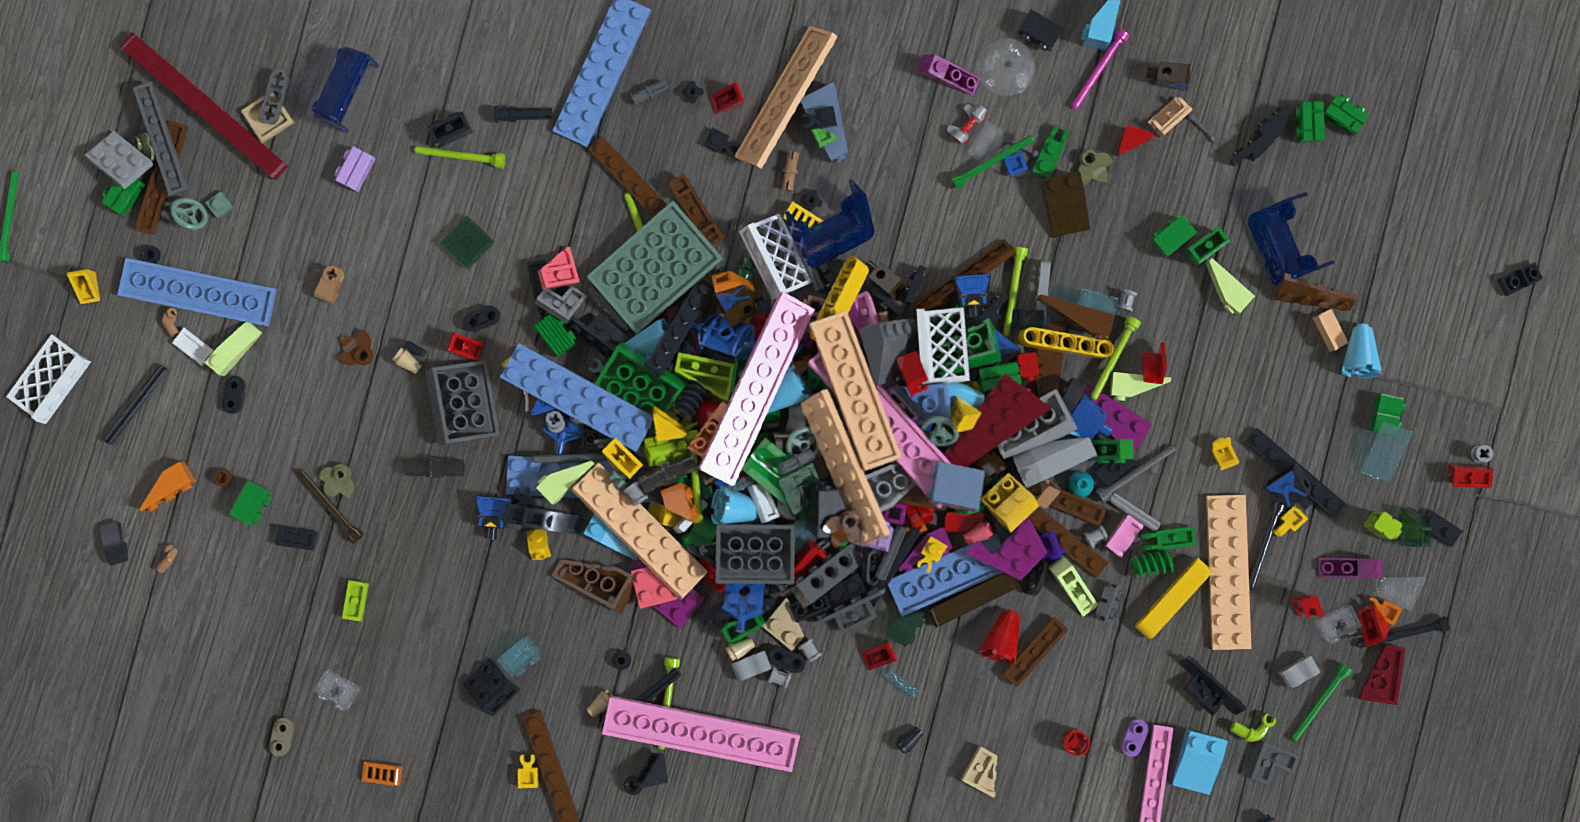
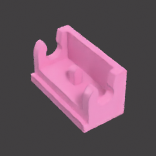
[1103,514,1143,558]

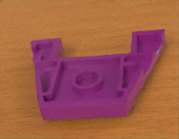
[965,517,1048,581]

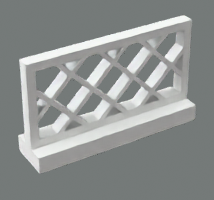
[739,214,812,300]
[917,307,970,385]
[6,334,91,424]

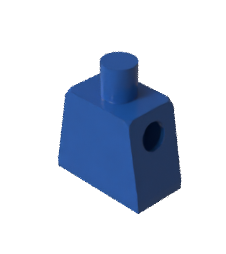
[1071,394,1113,440]

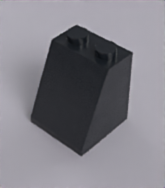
[806,480,850,538]

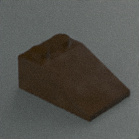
[1040,171,1090,238]

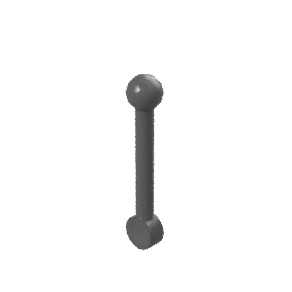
[1188,113,1218,143]
[1002,136,1039,158]

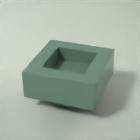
[206,191,234,219]

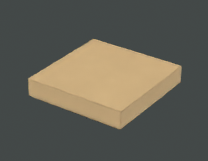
[241,92,294,143]

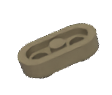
[270,717,295,756]

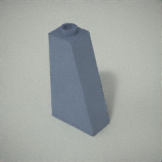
[799,82,848,164]

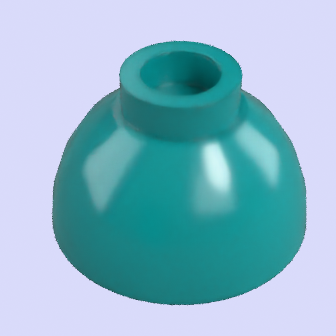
[1067,471,1094,498]

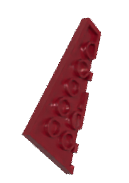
[943,373,1052,467]

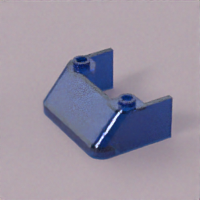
[311,46,379,134]
[785,179,874,268]
[1248,192,1335,285]

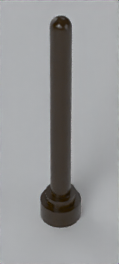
[297,469,364,544]

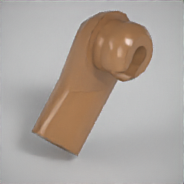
[156,544,178,573]

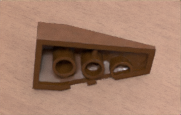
[1037,294,1115,341]
[551,559,634,614]

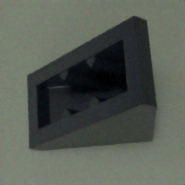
[632,753,668,788]

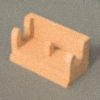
[1147,96,1193,138]

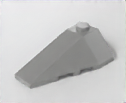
[997,389,1078,459]
[1012,437,1097,488]
[865,462,916,512]

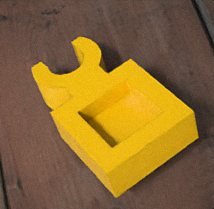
[917,536,947,573]
[518,754,538,788]

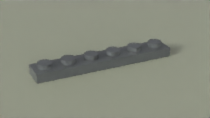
[133,81,189,197]

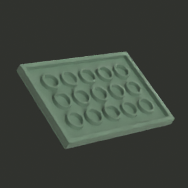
[587,201,724,334]

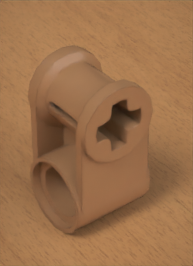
[314,266,345,304]

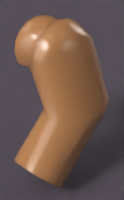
[162,308,179,337]

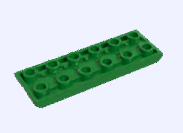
[741,438,825,538]

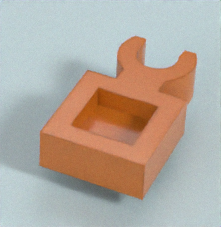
[1365,596,1403,625]

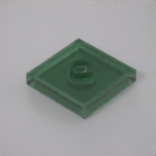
[440,215,495,269]

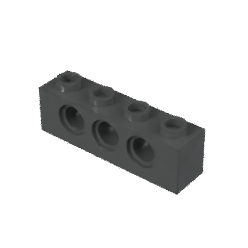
[790,543,863,608]

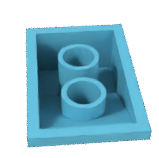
[1081,0,1120,51]
[584,514,638,560]
[1172,729,1228,795]

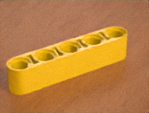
[810,256,869,340]
[1018,327,1113,359]
[1135,558,1212,640]

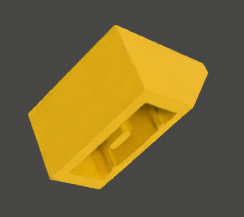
[980,473,1039,532]

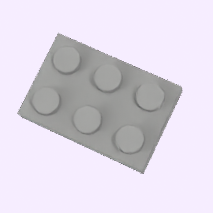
[85,131,153,189]

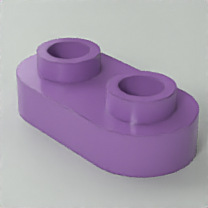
[1121,719,1148,757]

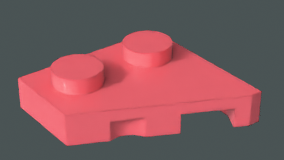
[538,247,580,290]

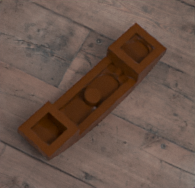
[668,173,725,246]

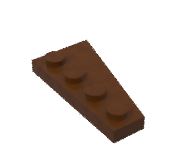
[1274,273,1356,311]
[1030,320,1068,398]

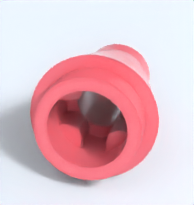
[964,521,994,545]

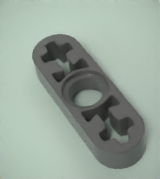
[260,69,290,125]

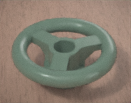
[170,197,208,230]
[920,416,959,446]
[786,427,821,464]

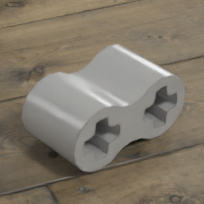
[786,402,808,438]
[731,650,772,682]
[1279,654,1320,689]

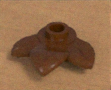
[339,329,373,365]
[823,511,861,547]

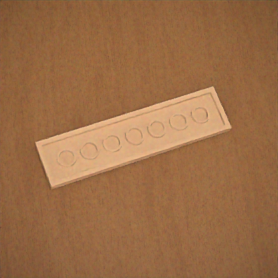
[734,26,838,169]
[809,311,901,471]
[800,389,890,547]
[571,463,708,600]
[1206,495,1251,650]

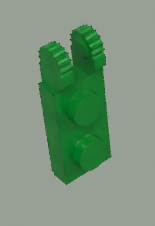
[1032,124,1070,179]
[1140,526,1197,551]

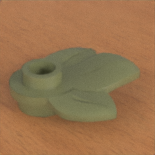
[133,132,154,161]
[1078,150,1113,185]
[318,464,354,499]

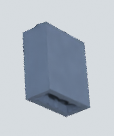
[927,462,985,512]

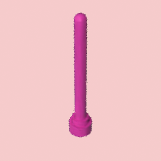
[1071,28,1129,109]

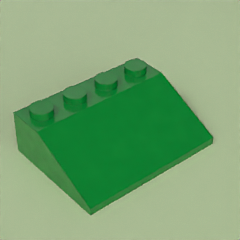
[595,342,687,436]

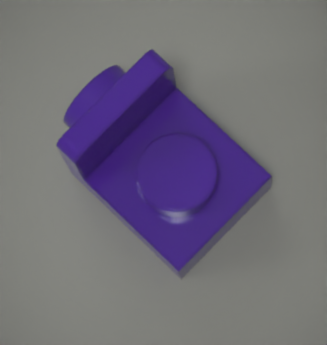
[1039,531,1066,561]

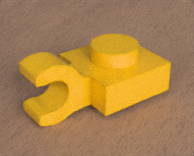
[1274,505,1308,537]

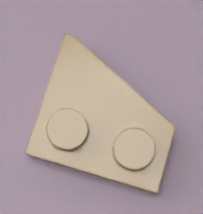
[763,598,804,651]
[961,745,997,798]

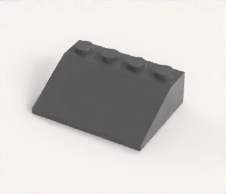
[859,318,919,386]
[425,360,500,446]
[716,524,795,584]

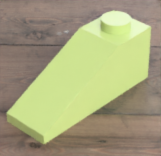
[1206,258,1255,315]
[204,322,262,376]
[1109,372,1171,401]
[536,461,596,504]
[1048,556,1098,617]

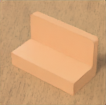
[1313,309,1348,352]

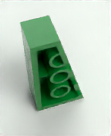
[919,318,1001,378]

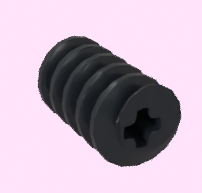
[669,380,708,422]

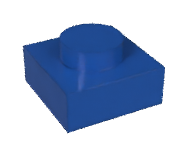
[1003,152,1028,177]

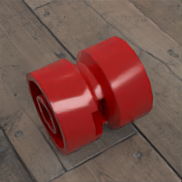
[1061,728,1090,756]

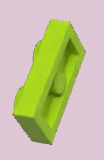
[342,580,369,622]

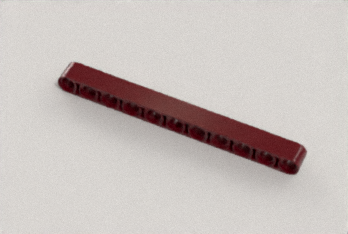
[120,32,289,181]

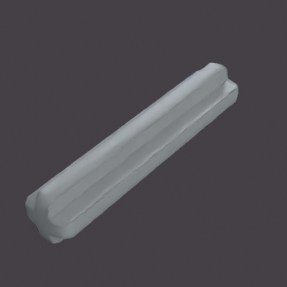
[1109,493,1160,531]

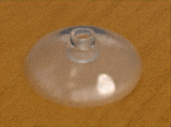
[978,39,1035,96]

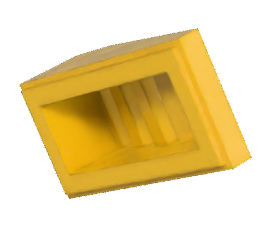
[783,202,825,239]

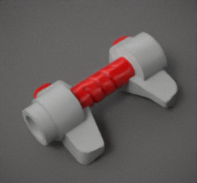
[947,104,987,144]

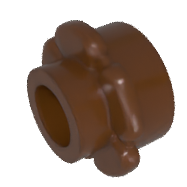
[214,468,233,487]

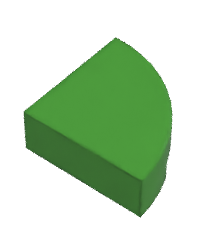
[811,128,837,148]

